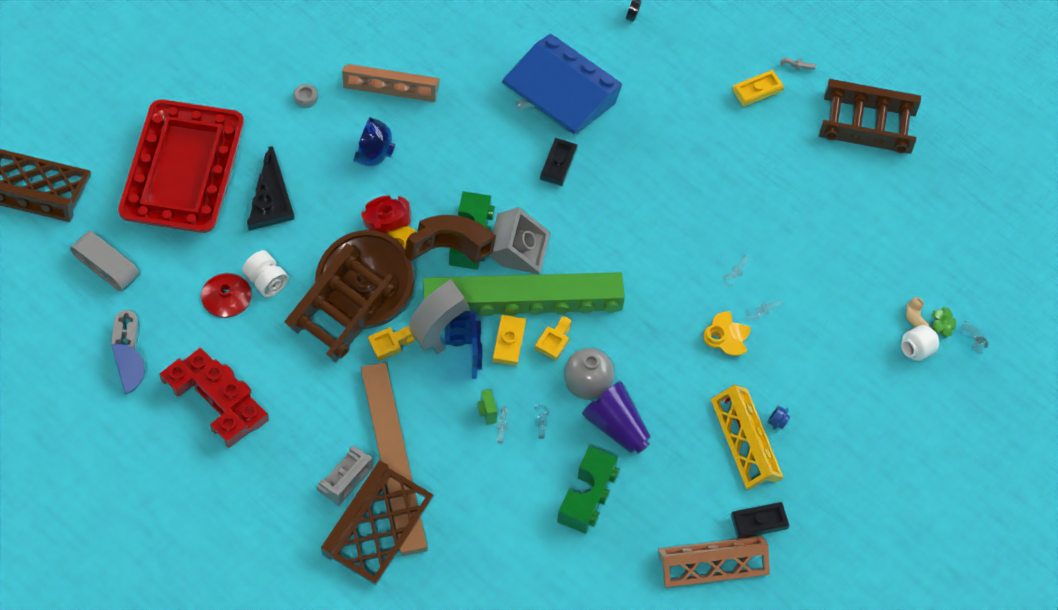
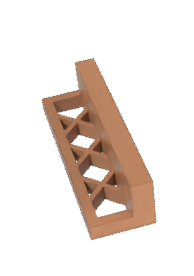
[342,64,440,102]
[658,536,770,587]

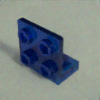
[444,311,483,379]

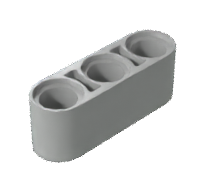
[70,231,139,291]

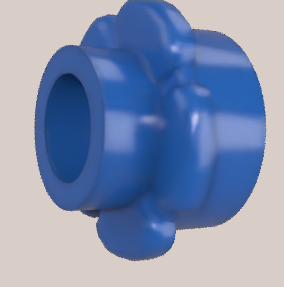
[768,406,790,430]

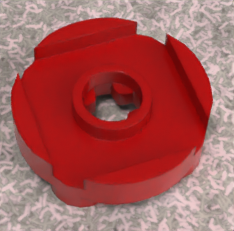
[361,195,411,234]

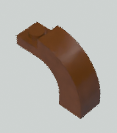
[405,215,496,264]

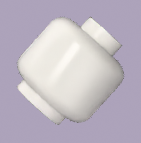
[901,325,939,361]

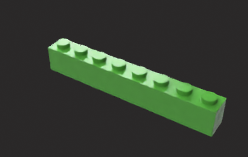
[423,272,625,317]

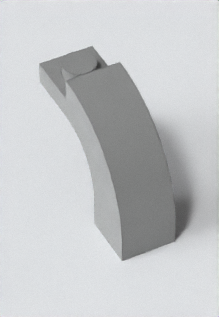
[409,279,470,354]

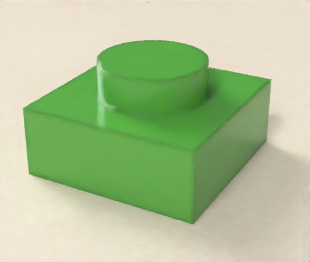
[477,389,497,425]

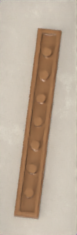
[361,362,427,556]

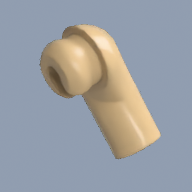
[906,297,930,327]

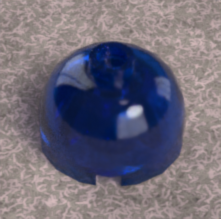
[353,117,396,167]

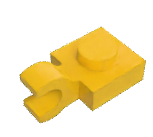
[535,316,572,361]
[368,326,415,362]

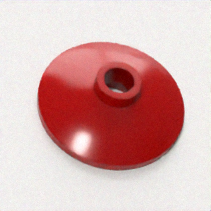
[201,273,252,318]

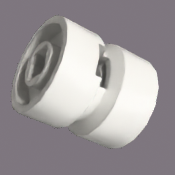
[242,250,289,298]

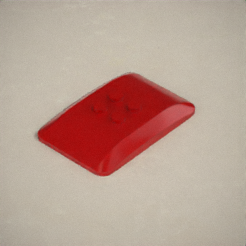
[118,99,244,233]

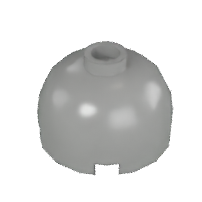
[564,348,615,400]

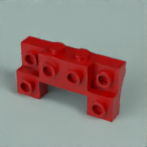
[159,348,269,448]

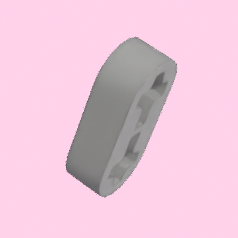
[112,310,139,350]

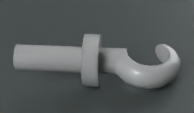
[780,58,816,70]

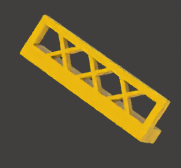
[711,384,784,490]

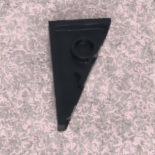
[247,146,294,230]

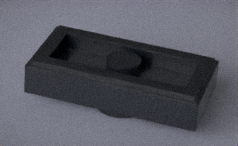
[540,138,578,186]
[731,502,790,539]

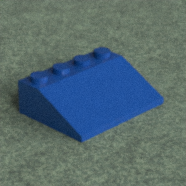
[502,33,622,134]

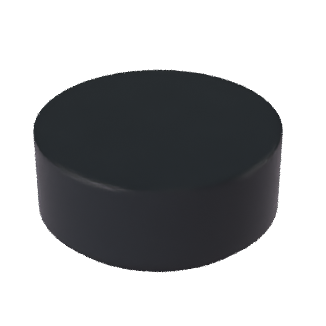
[626,0,642,21]

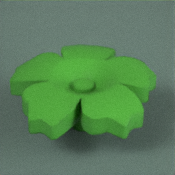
[932,307,956,338]

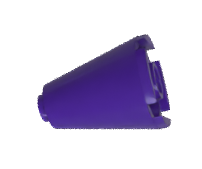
[582,382,651,454]

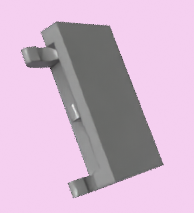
[317,445,373,506]

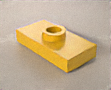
[732,69,784,107]
[493,315,526,366]

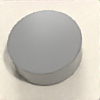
[294,84,318,108]

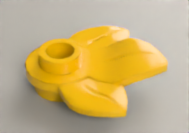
[703,311,751,356]

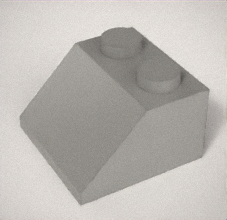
[488,207,551,274]

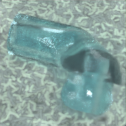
[959,321,989,354]

